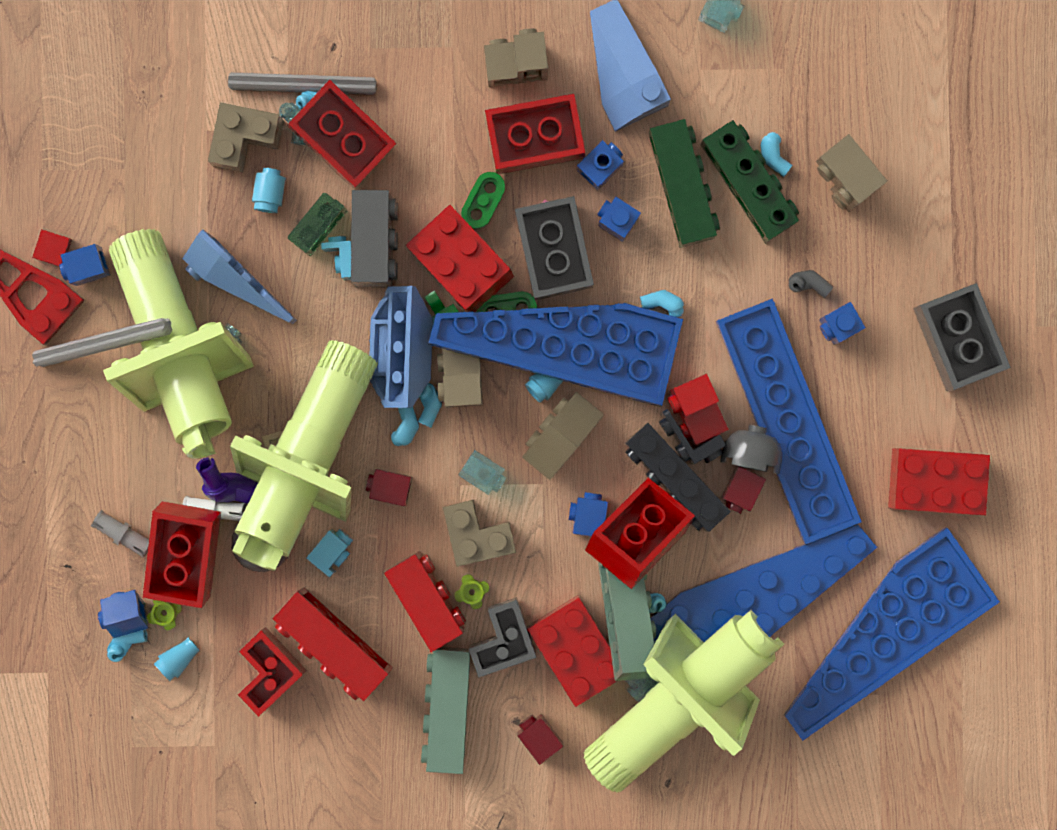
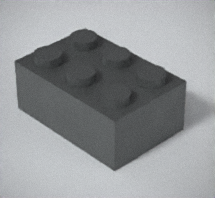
[351,190,399,288]
[515,196,594,300]
[913,283,1011,391]

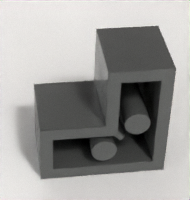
[469,597,536,678]

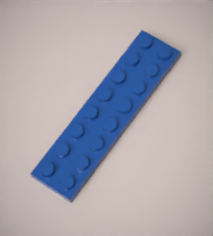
[716,298,862,544]

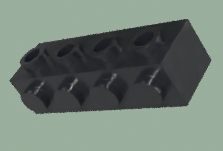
[624,423,731,532]

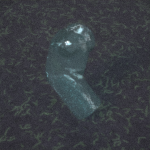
[279,102,306,145]

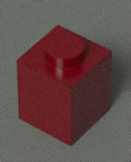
[721,466,766,514]
[365,469,413,507]
[517,714,564,765]

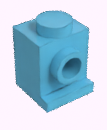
[306,529,353,577]

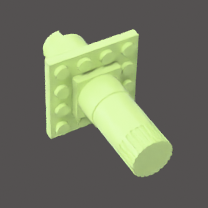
[103,229,254,459]
[230,340,378,571]
[584,610,784,793]

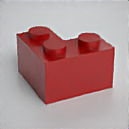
[667,373,729,445]
[238,627,307,717]

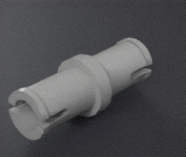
[91,510,149,558]

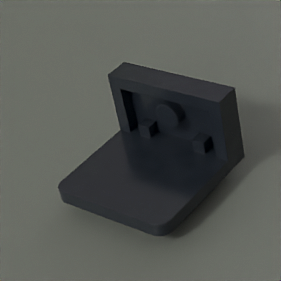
[659,409,726,464]

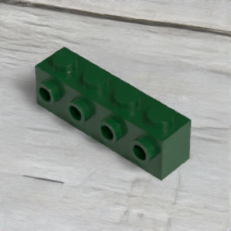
[648,119,720,248]
[700,120,799,244]

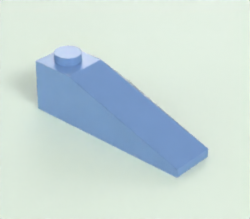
[590,0,671,132]
[182,229,297,324]

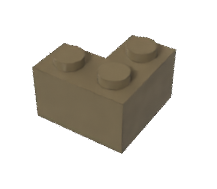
[484,28,548,87]
[208,102,284,173]
[816,134,887,212]
[437,348,483,408]
[522,392,604,480]
[443,500,516,567]

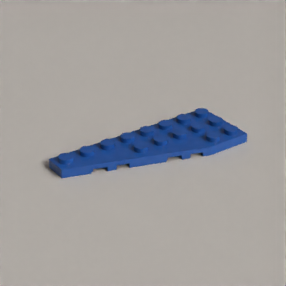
[428,303,683,407]
[650,524,877,644]
[784,527,1000,741]

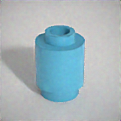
[252,168,286,213]

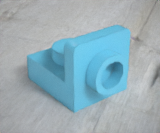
[321,236,351,280]

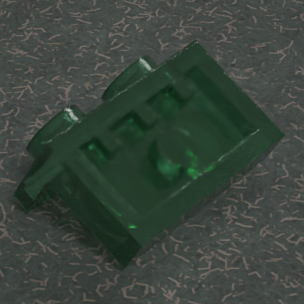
[288,193,348,257]

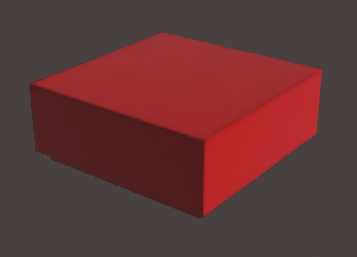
[32,229,72,266]

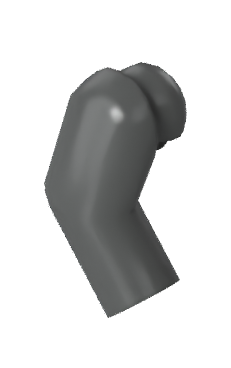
[788,270,834,298]

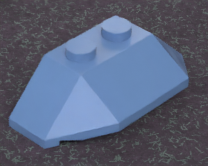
[369,286,433,408]

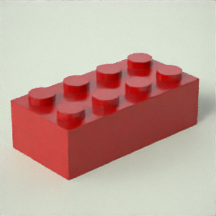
[272,587,393,702]

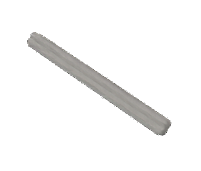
[32,318,172,367]

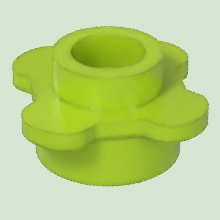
[455,574,489,609]
[147,600,182,630]

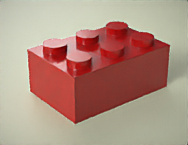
[287,80,397,188]
[485,93,585,174]
[405,205,515,312]
[888,448,990,516]
[585,477,695,589]
[142,501,221,608]
[384,551,466,652]
[527,595,617,707]

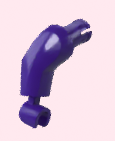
[196,457,258,504]

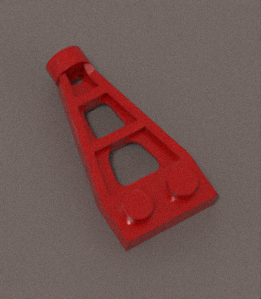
[0,249,85,345]

